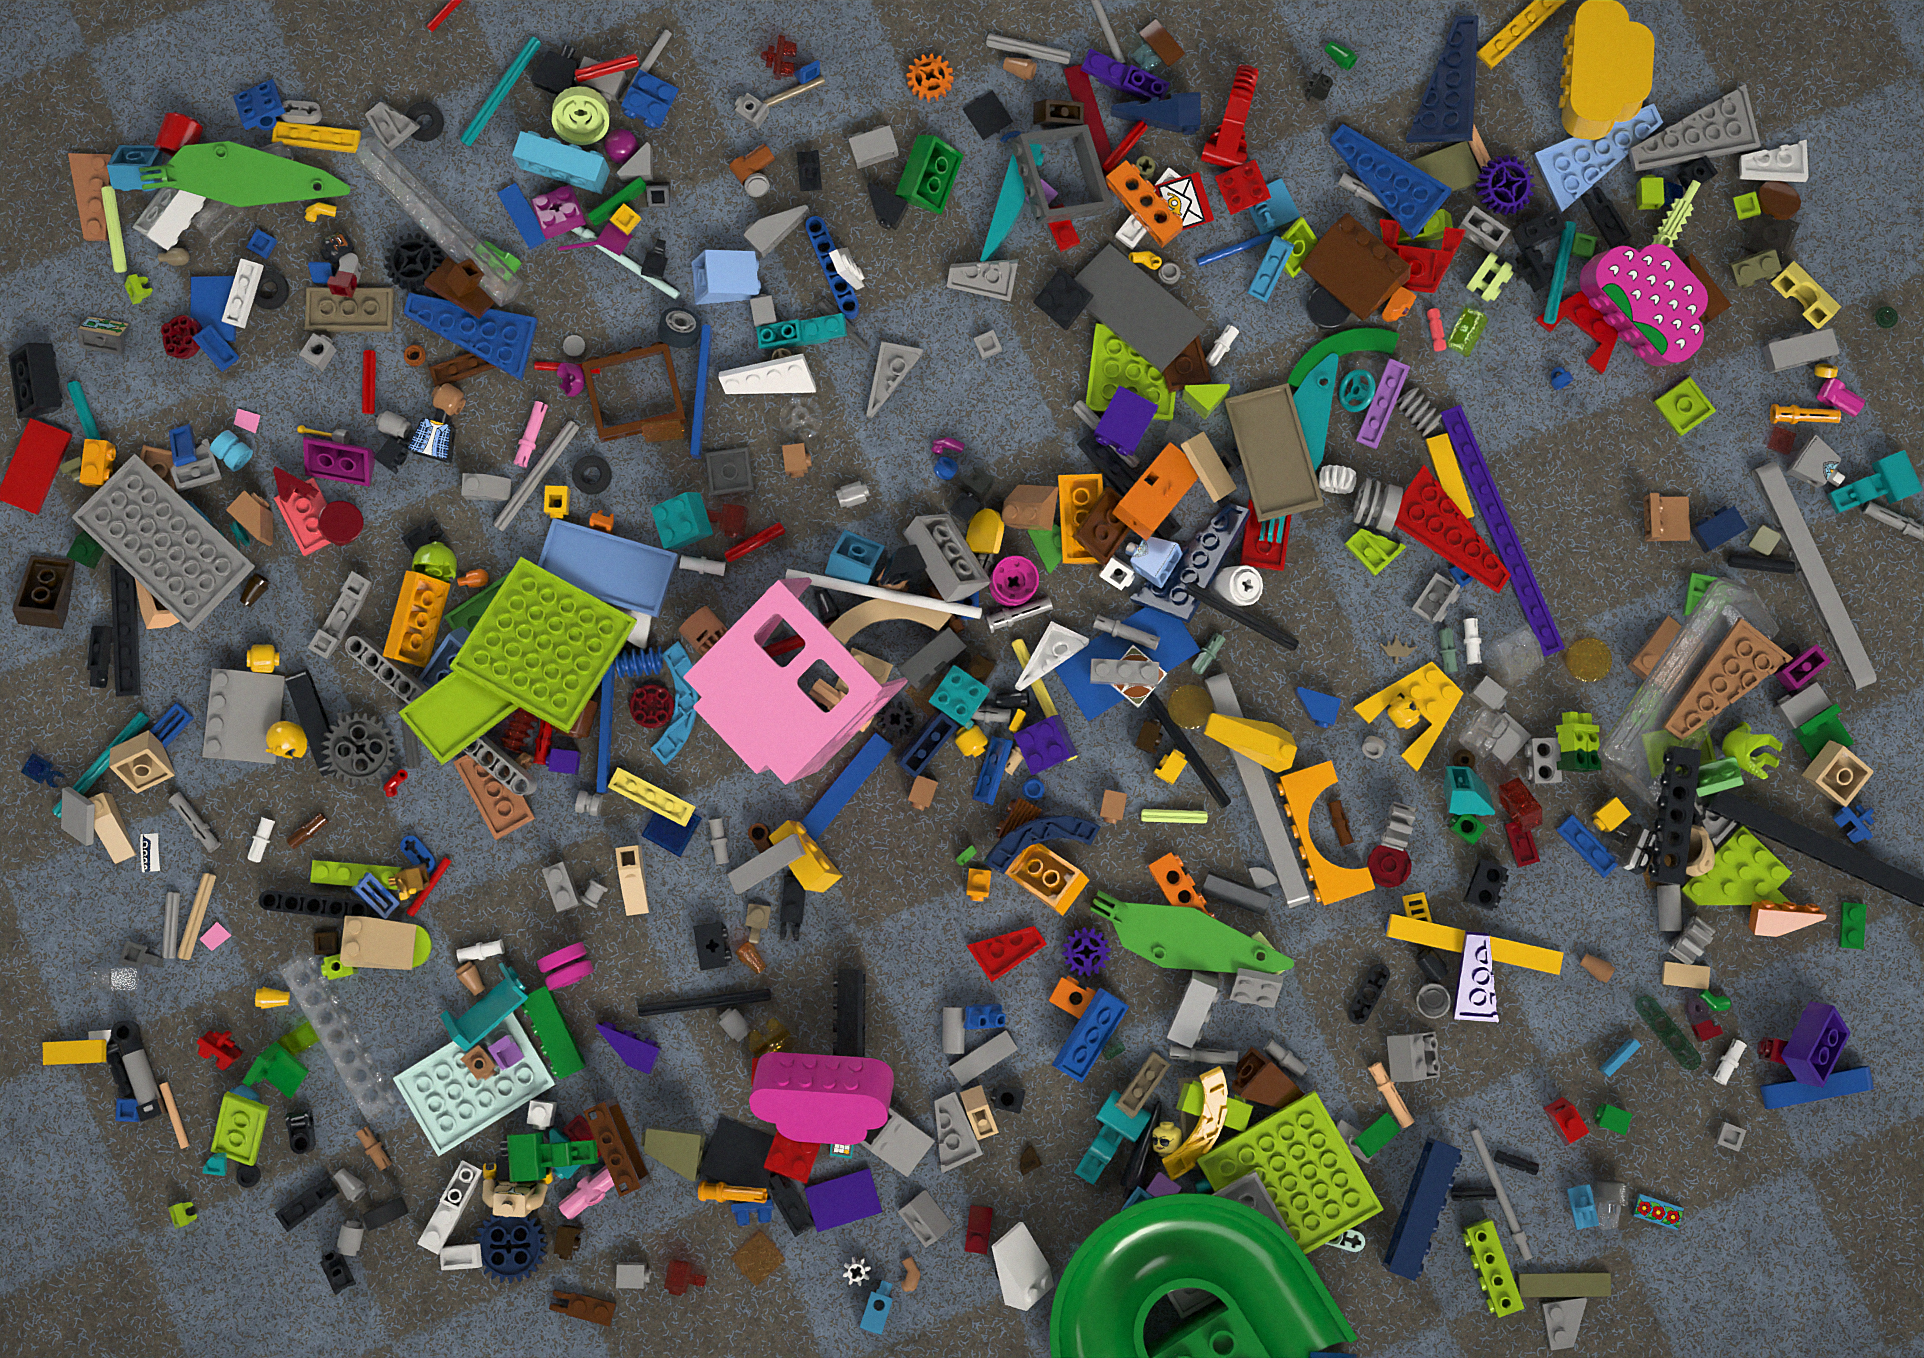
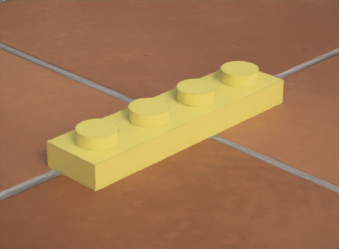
[608,767,696,827]

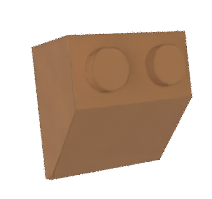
[1001,485,1059,531]
[226,490,273,546]

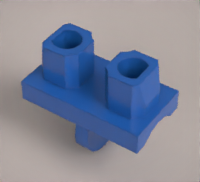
[1833,804,1875,844]
[963,1004,1006,1030]
[731,1199,775,1226]

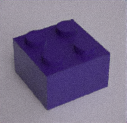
[1013,714,1078,775]

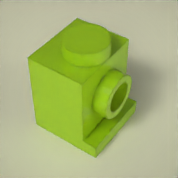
[321,954,359,980]

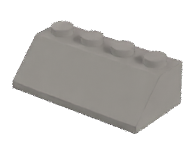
[903,514,991,602]

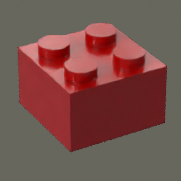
[764,1130,822,1185]

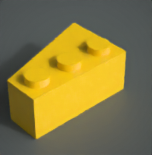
[769,820,843,893]

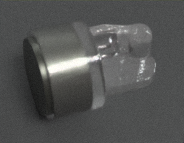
[1593,1179,1630,1230]

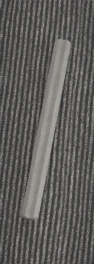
[493,420,579,531]

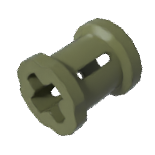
[1136,156,1155,181]

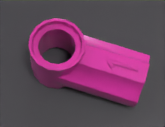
[1816,378,1865,418]

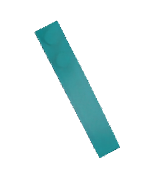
[980,144,1045,262]

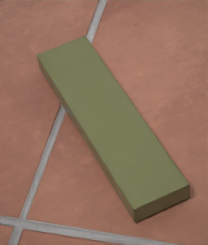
[1517,1272,1611,1297]

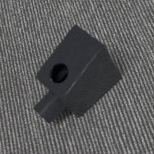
[530,45,579,96]

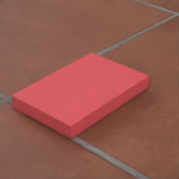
[274,478,331,556]

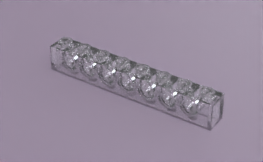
[278,953,397,1123]

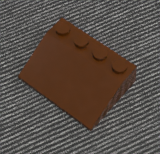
[1300,213,1411,321]

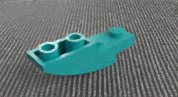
[756,313,847,349]

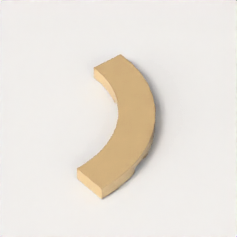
[828,598,952,645]

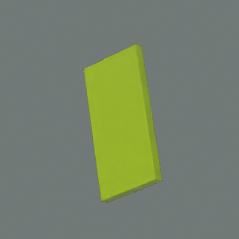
[398,671,519,766]

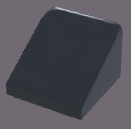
[646,182,670,208]

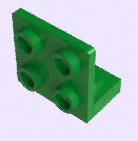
[1792,703,1854,761]
[242,1041,309,1099]

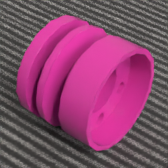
[989,556,1039,607]

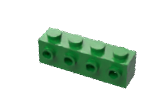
[521,986,588,1080]

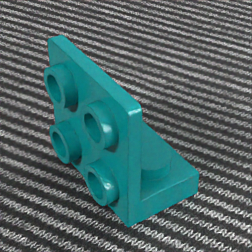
[928,665,990,730]

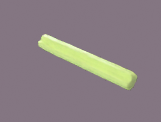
[101,186,127,273]

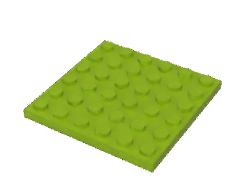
[450,557,637,733]
[1196,1090,1384,1255]

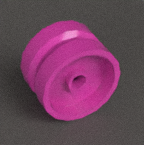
[537,942,595,991]

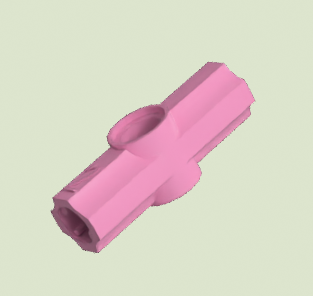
[558,1165,614,1220]

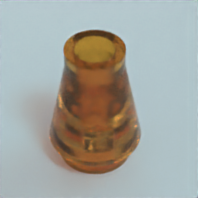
[735,941,767,974]

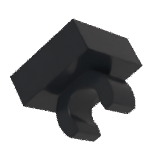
[1218,446,1242,475]

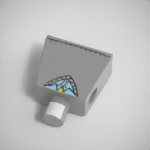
[1786,435,1845,488]

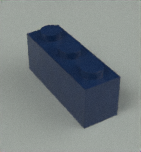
[894,711,958,778]

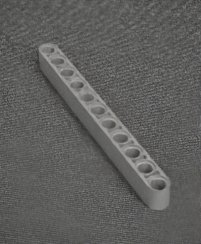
[1752,462,1877,691]
[345,636,537,796]
[1204,672,1310,909]

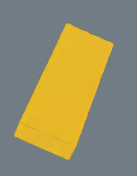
[43,1039,106,1065]

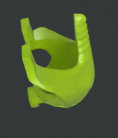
[1722,721,1783,780]

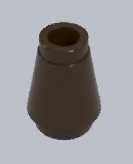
[239,573,270,607]

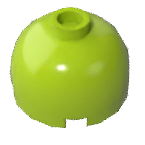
[411,542,457,582]

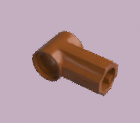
[729,143,775,185]

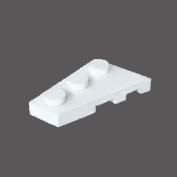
[1739,140,1808,182]

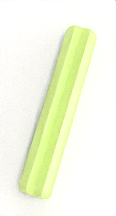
[1141,809,1208,823]

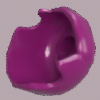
[604,128,639,164]
[557,362,585,397]

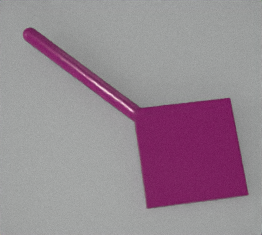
[557,222,633,256]

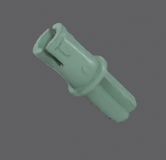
[1439,628,1458,673]
[1191,632,1226,674]

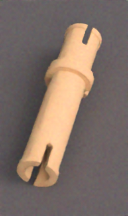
[1368,1061,1415,1128]

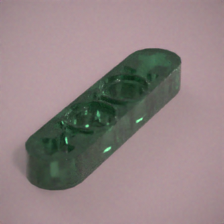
[1635,996,1702,1070]

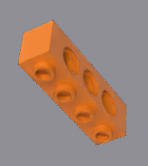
[1106,160,1183,248]
[1147,852,1217,920]

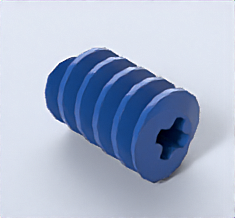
[615,646,663,678]

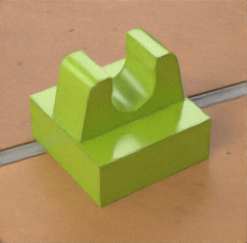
[1733,192,1761,220]
[124,274,153,305]
[168,1202,197,1229]

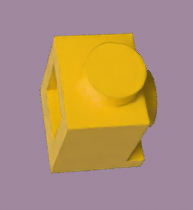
[544,486,571,519]
[1153,749,1187,785]

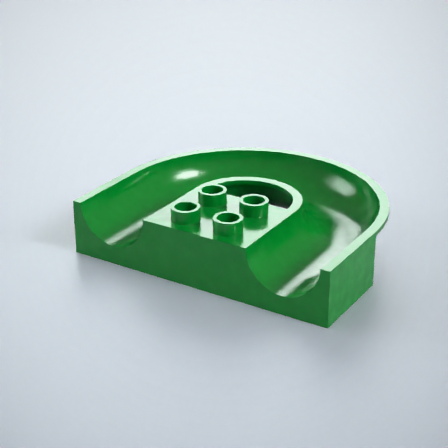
[1049,1193,1358,1358]

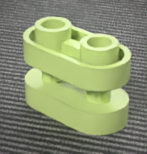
[1466,252,1514,302]

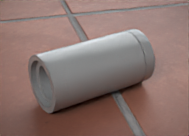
[1657,885,1683,931]
[942,1007,965,1054]

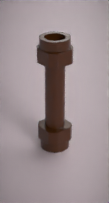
[927,584,965,634]

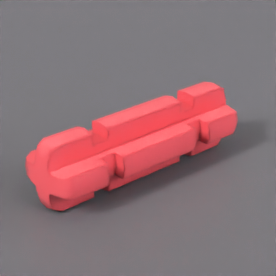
[1427,308,1447,352]

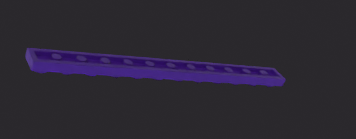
[1439,405,1565,658]

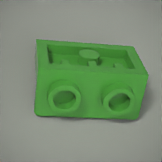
[1696,756,1744,797]

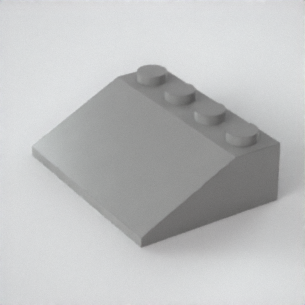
[202,668,285,764]

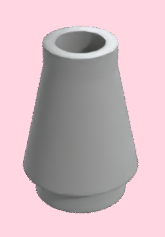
[334,1168,367,1202]

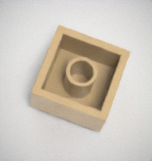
[1802,740,1874,807]

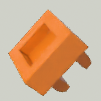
[589,510,614,535]

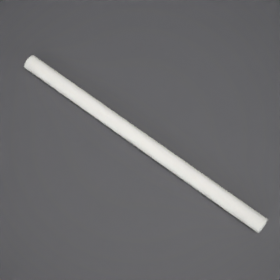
[786,569,982,619]

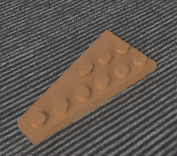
[1661,618,1793,740]

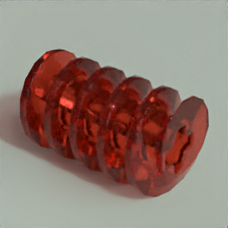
[499,707,539,754]

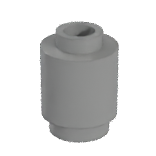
[376,410,411,439]
[836,481,870,508]
[719,1008,752,1042]
[337,1220,364,1256]

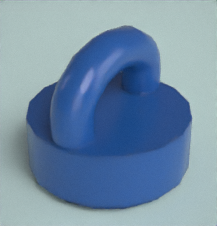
[1550,367,1574,390]
[934,457,958,480]

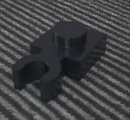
[401,520,444,556]

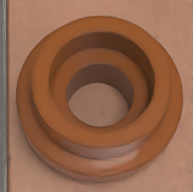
[404,345,426,367]

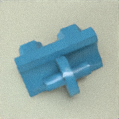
[1566,1184,1599,1230]

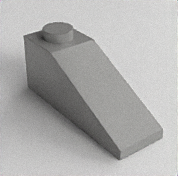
[743,205,810,258]

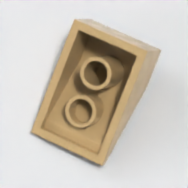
[340,916,417,970]

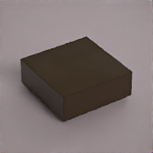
[314,931,339,955]

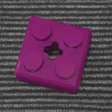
[531,185,586,239]

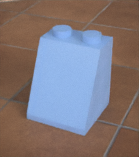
[692,250,761,305]

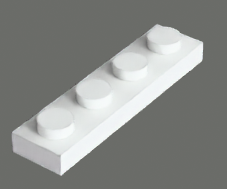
[1115,168,1181,250]

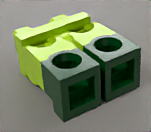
[1556,712,1602,772]

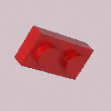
[1047,203,1080,252]

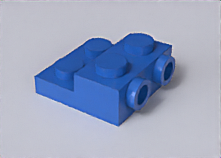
[621,69,679,129]

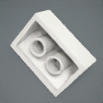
[133,187,206,251]

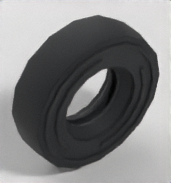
[405,102,444,142]
[253,270,290,310]
[572,455,612,495]

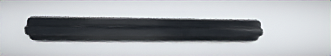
[1184,582,1299,651]
[1146,695,1231,809]
[638,989,771,1017]

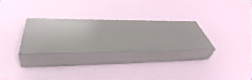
[727,834,806,894]

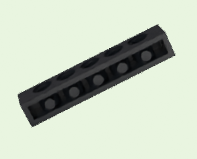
[1648,746,1701,885]

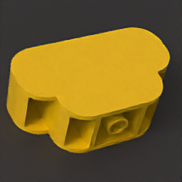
[1559,0,1655,140]

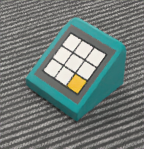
[830,1144,854,1159]

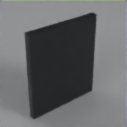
[699,1117,775,1188]

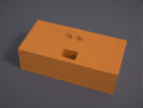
[1112,442,1199,541]

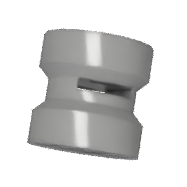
[575,790,603,817]

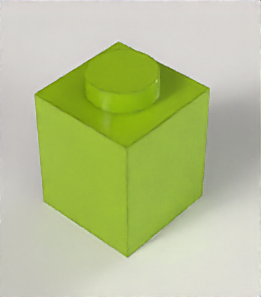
[1636,175,1664,210]

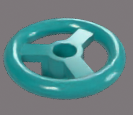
[1339,369,1376,412]

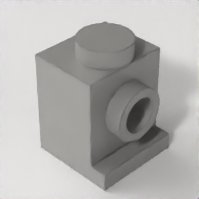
[734,93,770,130]

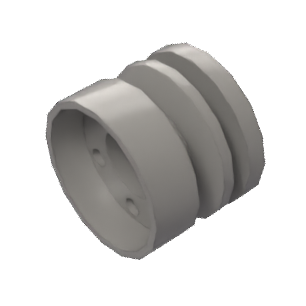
[1353,477,1403,533]

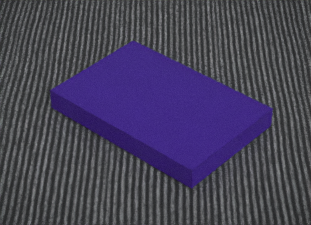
[804,1168,883,1233]

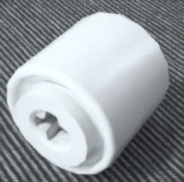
[1210,565,1263,606]

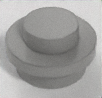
[1158,262,1181,284]

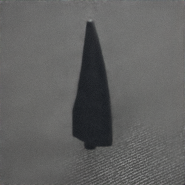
[1120,1101,1162,1199]

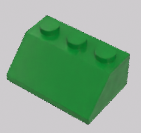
[895,135,964,215]

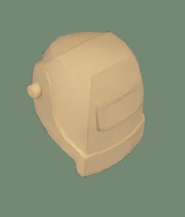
[1686,825,1715,877]

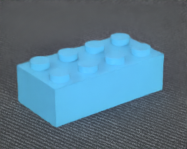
[512,131,610,194]

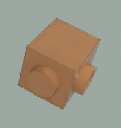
[782,443,812,478]

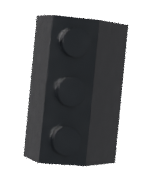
[8,343,63,419]

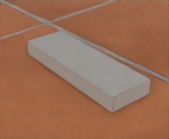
[949,1030,1018,1086]

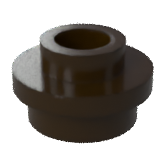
[1452,749,1475,769]

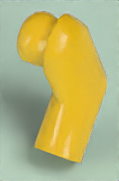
[1129,251,1162,270]

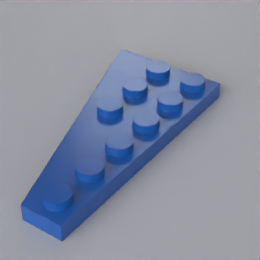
[1330,124,1452,240]
[403,293,538,381]

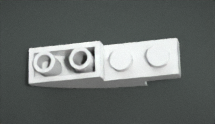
[417,1160,482,1255]

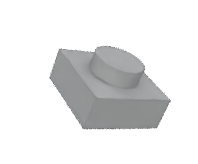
[973,330,1002,360]
[1715,1121,1747,1152]

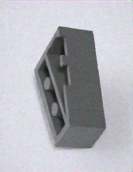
[898,628,967,694]

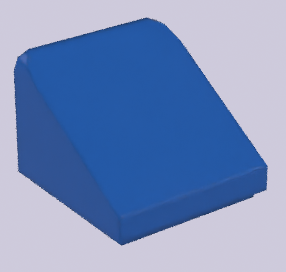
[794,60,820,84]
[308,262,336,284]

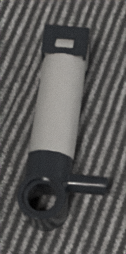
[106,1020,168,1122]

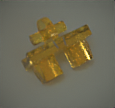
[747,1017,791,1057]

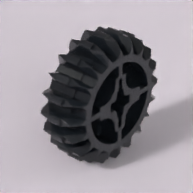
[384,233,444,292]

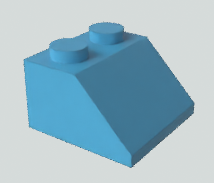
[107,145,162,191]
[825,530,885,585]

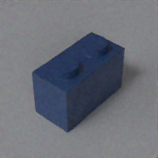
[1691,506,1748,553]

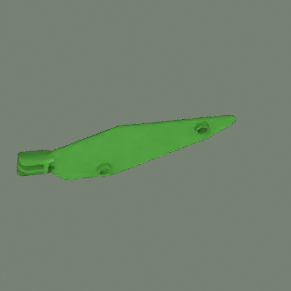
[139,141,351,207]
[1089,890,1294,973]

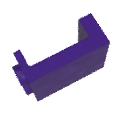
[1093,385,1158,456]

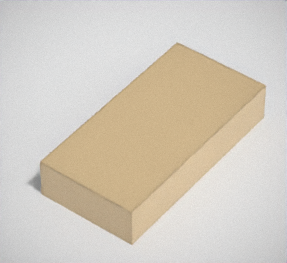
[1661,962,1710,990]

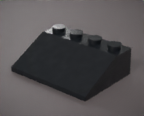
[833,969,866,1058]

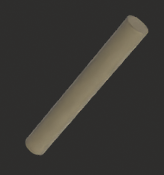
[763,75,825,108]

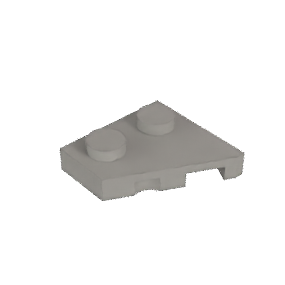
[365,102,420,151]
[170,438,222,492]
[1541,1297,1587,1350]

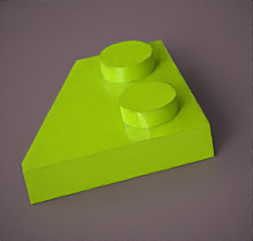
[1344,528,1406,577]

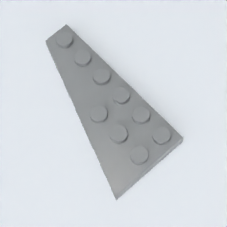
[1628,84,1761,172]

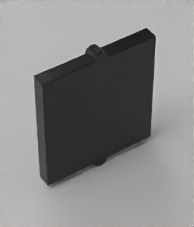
[963,90,1013,141]

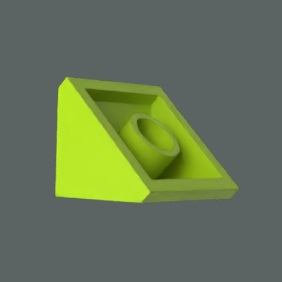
[1281,216,1319,278]
[1182,384,1230,420]

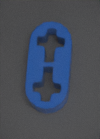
[400,836,437,872]

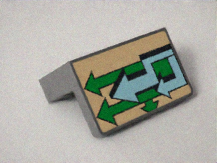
[77,316,130,355]

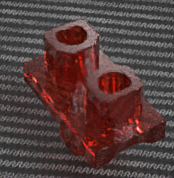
[761,35,797,80]

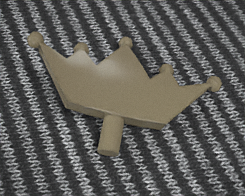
[1380,635,1417,664]

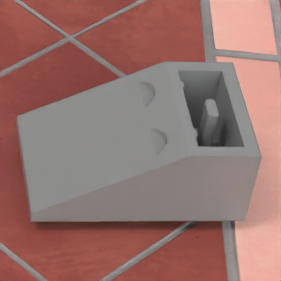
[860,1106,935,1177]

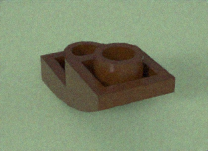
[1139,19,1185,68]

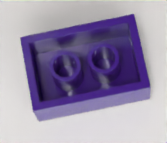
[1781,1001,1851,1088]

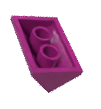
[303,437,376,487]

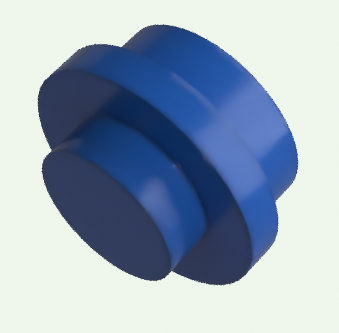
[1022,778,1045,801]

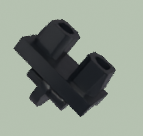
[797,150,822,192]
[1515,248,1554,293]
[320,1250,356,1295]

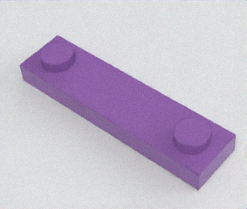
[1355,359,1410,449]

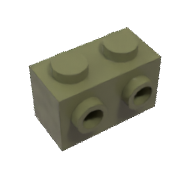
[1728,248,1782,288]

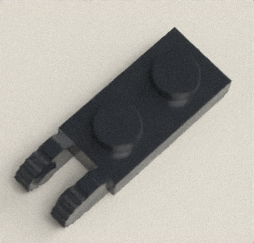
[1581,187,1631,249]
[780,877,806,941]
[275,1177,340,1232]

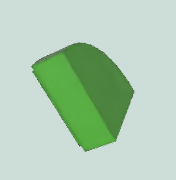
[955,845,977,866]

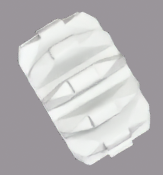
[1318,465,1357,494]

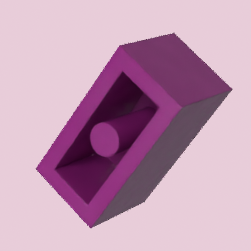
[1774,644,1831,692]

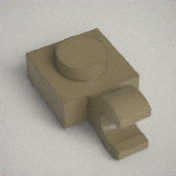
[745,904,771,944]

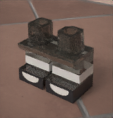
[1606,822,1656,875]

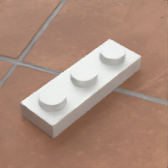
[222,259,264,329]

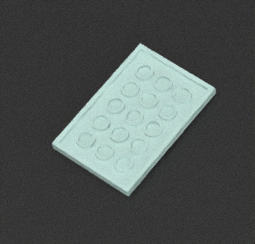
[393,1011,556,1156]

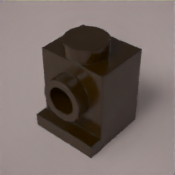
[1134,719,1163,755]
[553,1224,584,1260]

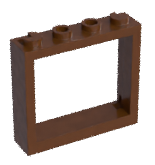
[582,341,687,443]
[583,1097,652,1197]

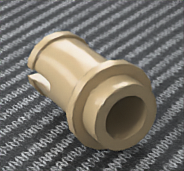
[1004,746,1025,775]

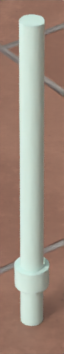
[571,226,680,300]

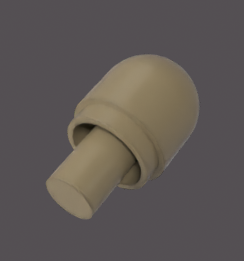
[158,248,190,266]

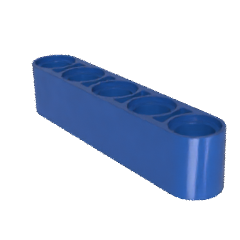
[805,216,860,319]
[1760,1066,1874,1109]

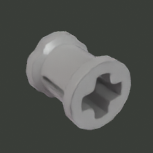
[579,879,608,908]

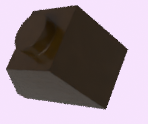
[1033,99,1084,126]

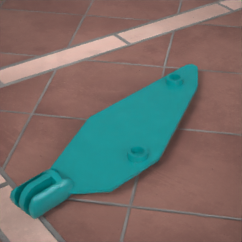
[1259,353,1339,543]

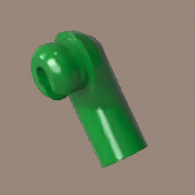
[1698,989,1731,1011]

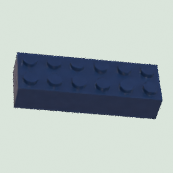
[1382,1136,1462,1281]

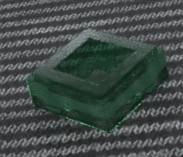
[1102,1041,1126,1061]

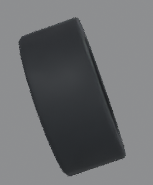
[362,1196,409,1231]

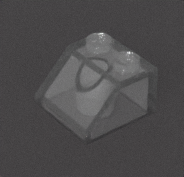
[1485,623,1546,686]

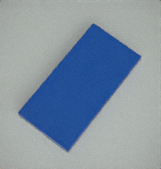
[1052,988,1129,1083]

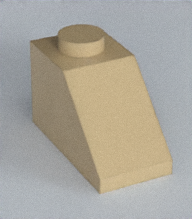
[960,1085,999,1140]

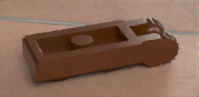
[549,1289,616,1327]

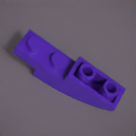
[1080,48,1170,101]

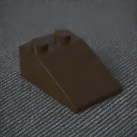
[12,555,76,629]

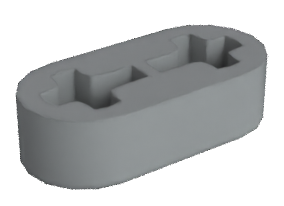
[281,100,322,124]

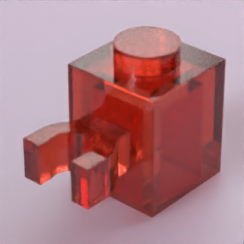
[707,503,748,538]
[663,1259,708,1296]

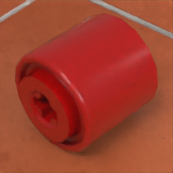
[154,112,204,157]

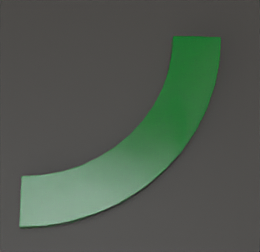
[1286,328,1400,389]

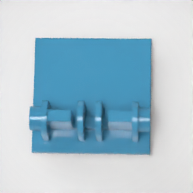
[1248,178,1300,235]

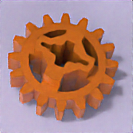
[907,54,954,102]

